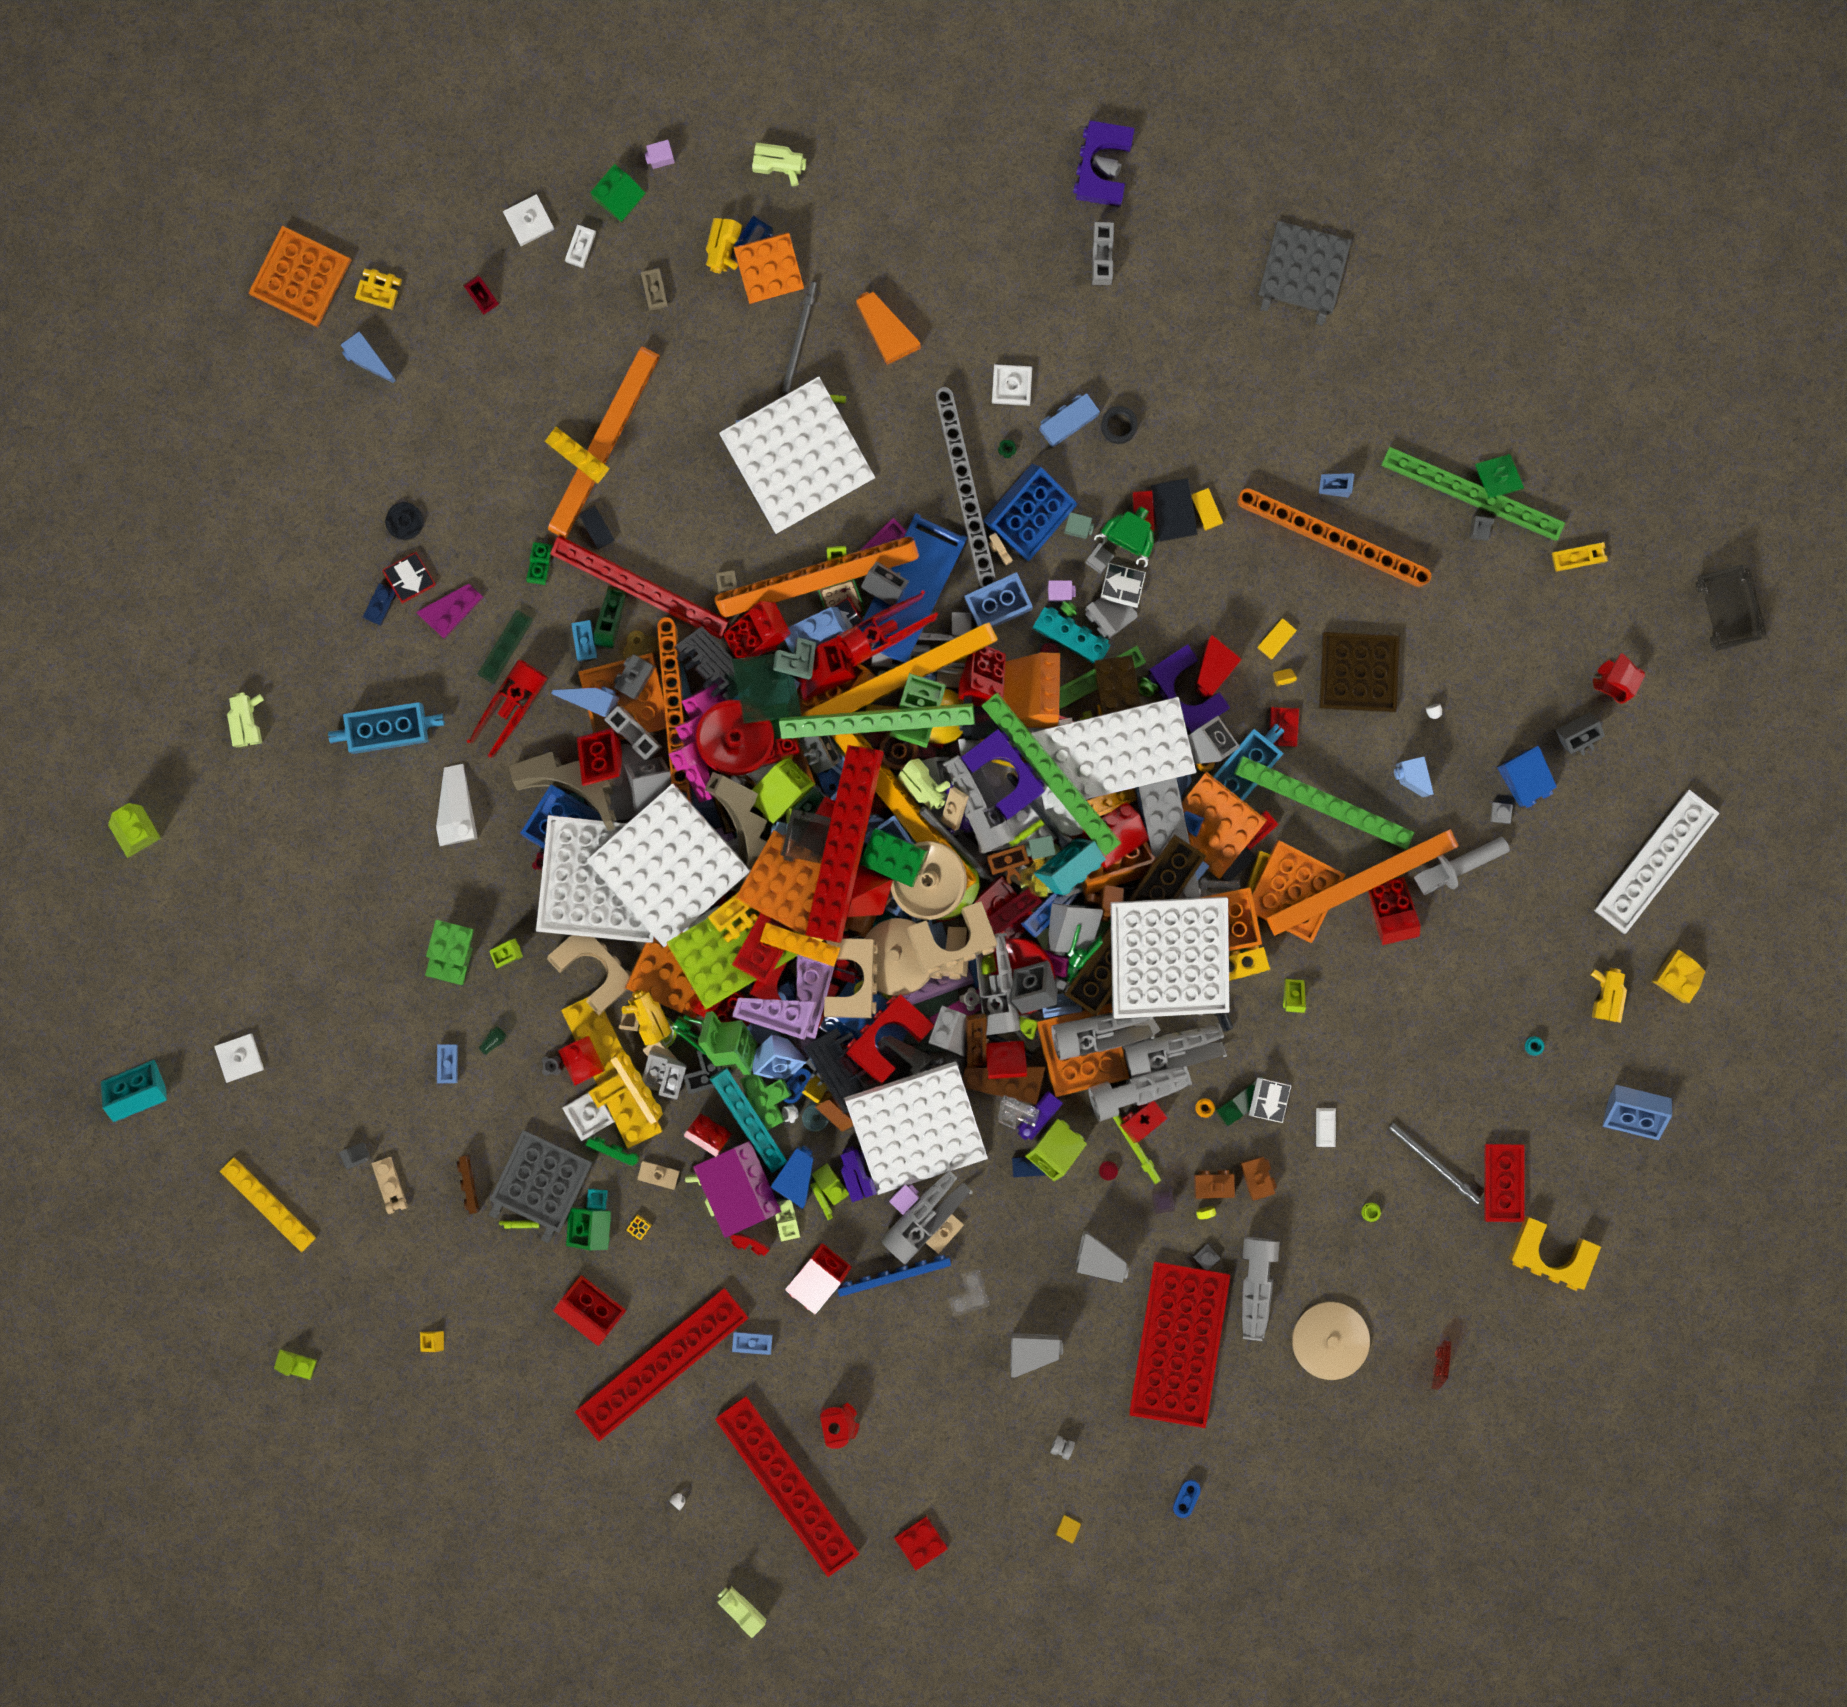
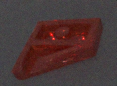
[1431,1340,1452,1390]

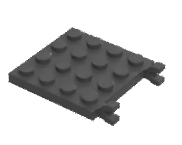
[1258,221,1351,326]
[489,1130,593,1243]

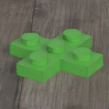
[740,1073,792,1130]

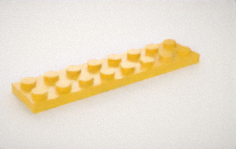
[561,997,663,1148]

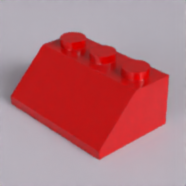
[1081,802,1149,869]
[553,1275,627,1347]

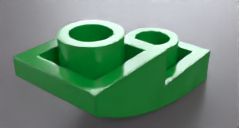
[526,542,552,585]

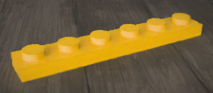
[220,1157,316,1253]

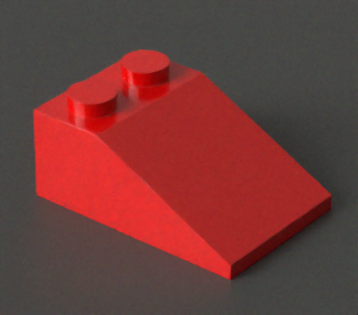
[577,728,623,786]

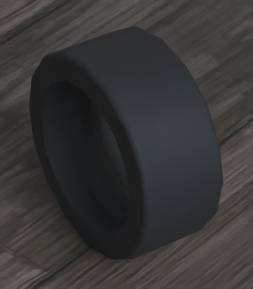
[1101,406,1138,444]

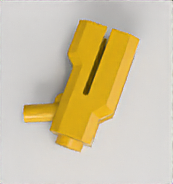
[706,218,742,273]
[1590,968,1627,1023]
[622,990,672,1045]

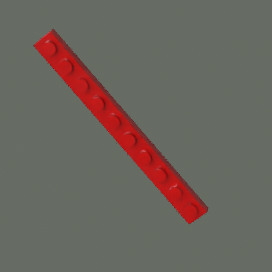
[550,536,729,639]

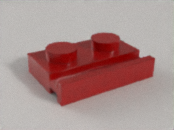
[1269,707,1299,747]

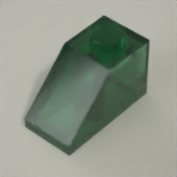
[784,787,824,828]

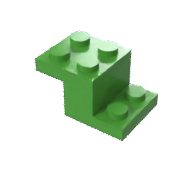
[889,673,946,748]
[425,920,474,985]
[698,1011,758,1075]

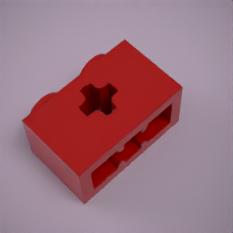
[1120,1101,1168,1143]

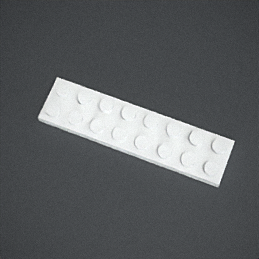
[1594,790,1719,934]

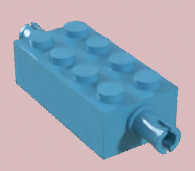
[328,702,445,754]
[1213,724,1284,801]

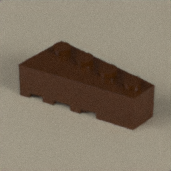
[962,1066,1045,1105]

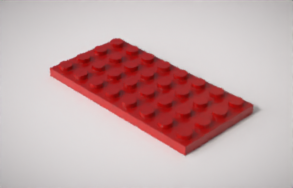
[1129,1261,1230,1428]

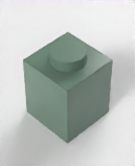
[1064,512,1094,539]
[1025,836,1056,860]

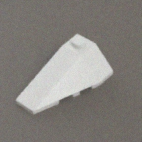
[436,764,478,846]

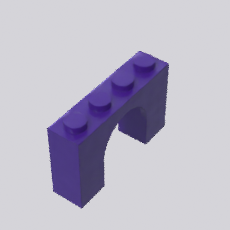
[1073,120,1134,207]
[1148,644,1230,734]
[961,730,1045,821]

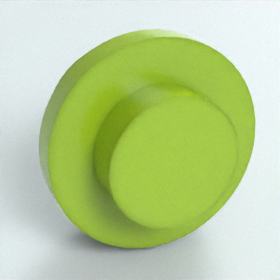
[1361,1202,1381,1222]

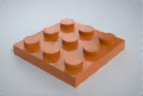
[733,232,804,304]

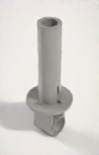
[1414,837,1509,895]

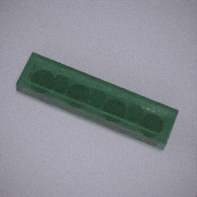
[477,610,534,685]

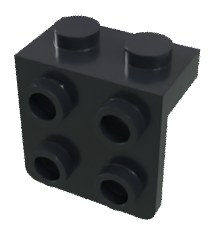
[959,695,1002,741]

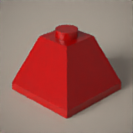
[558,1036,605,1086]

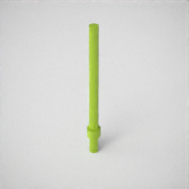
[1113,1114,1161,1184]

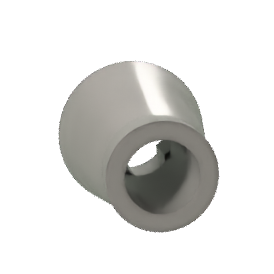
[1092,155,1122,178]

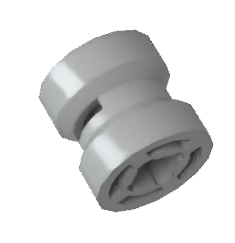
[1050,1435,1075,1460]

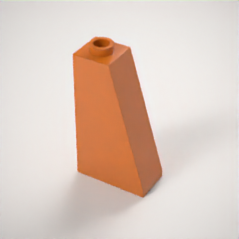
[856,292,921,365]

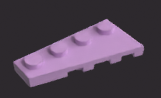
[796,955,835,1039]
[896,969,974,1005]
[733,998,817,1040]

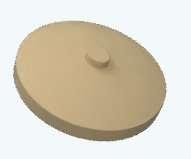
[891,841,967,920]
[861,918,932,996]
[1292,1301,1370,1380]

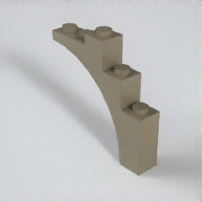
[509,752,617,831]
[705,772,767,893]

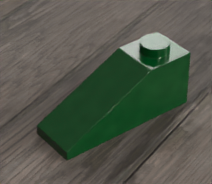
[594,586,627,649]
[1215,1076,1263,1126]

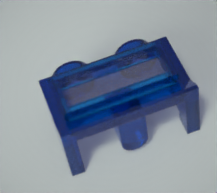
[733,215,774,252]

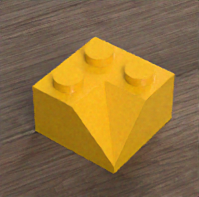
[1652,949,1705,1003]

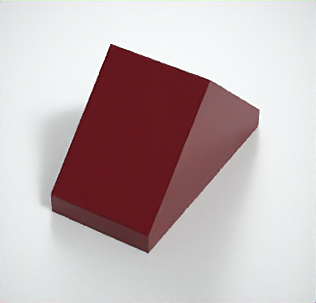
[463,274,499,315]

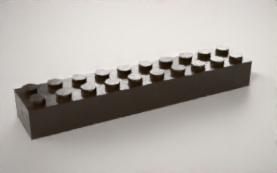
[1064,833,1206,1016]

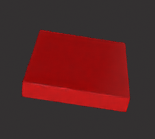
[986,1041,1027,1079]

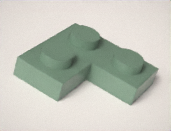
[773,638,816,679]

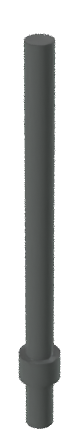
[781,282,817,394]
[919,807,996,884]
[1388,1122,1481,1204]

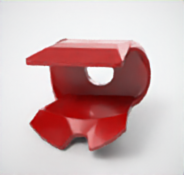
[1593,653,1645,704]
[820,1402,859,1449]

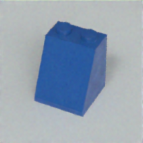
[1497,746,1557,808]
[771,1145,814,1209]

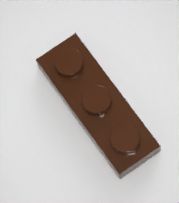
[965,1013,987,1068]
[457,1155,480,1214]

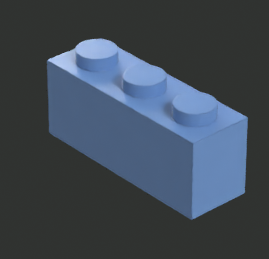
[1039,393,1100,448]

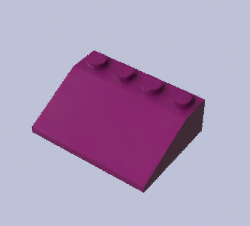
[693,1141,781,1238]

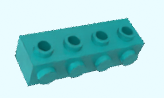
[1032,606,1111,664]

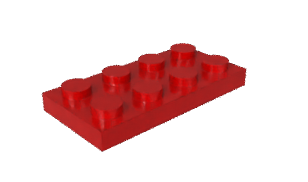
[1484,1144,1524,1222]

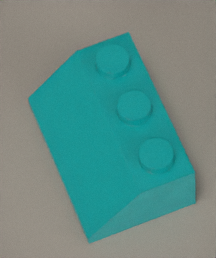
[1034,838,1106,895]
[101,1060,167,1122]

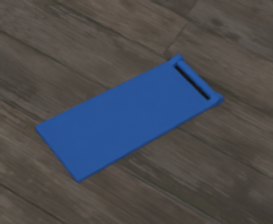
[860,513,968,664]

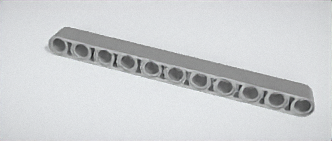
[936,387,996,589]

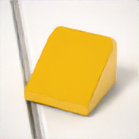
[1273,668,1297,686]
[420,1331,444,1352]
[1055,1515,1081,1544]

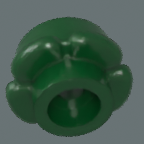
[998,440,1017,458]

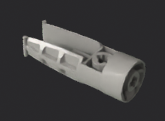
[871,633,965,668]
[943,753,1015,854]
[975,933,1021,1035]
[1051,1013,1155,1060]
[1123,1023,1227,1079]
[1088,1066,1192,1122]
[880,1168,973,1264]
[1242,1237,1280,1341]

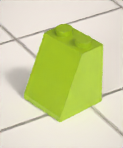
[752,757,815,824]
[108,803,161,858]
[1025,1119,1087,1182]

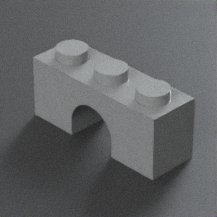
[1092,222,1114,285]
[604,706,662,760]

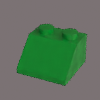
[590,164,646,222]
[566,1207,611,1250]

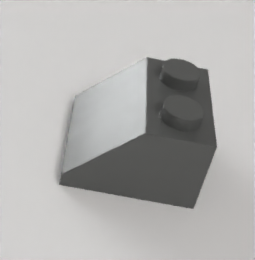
[1011,961,1058,1014]

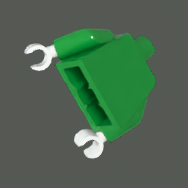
[1094,507,1154,567]

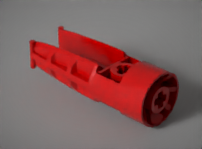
[837,590,938,667]
[466,659,548,758]

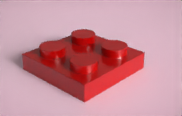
[684,1113,732,1157]
[894,1515,948,1571]

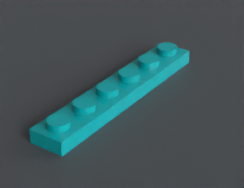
[709,1068,787,1173]

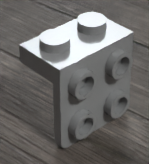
[1085,598,1137,639]

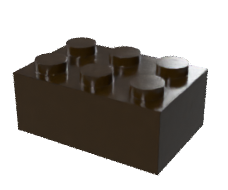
[1094,655,1141,715]

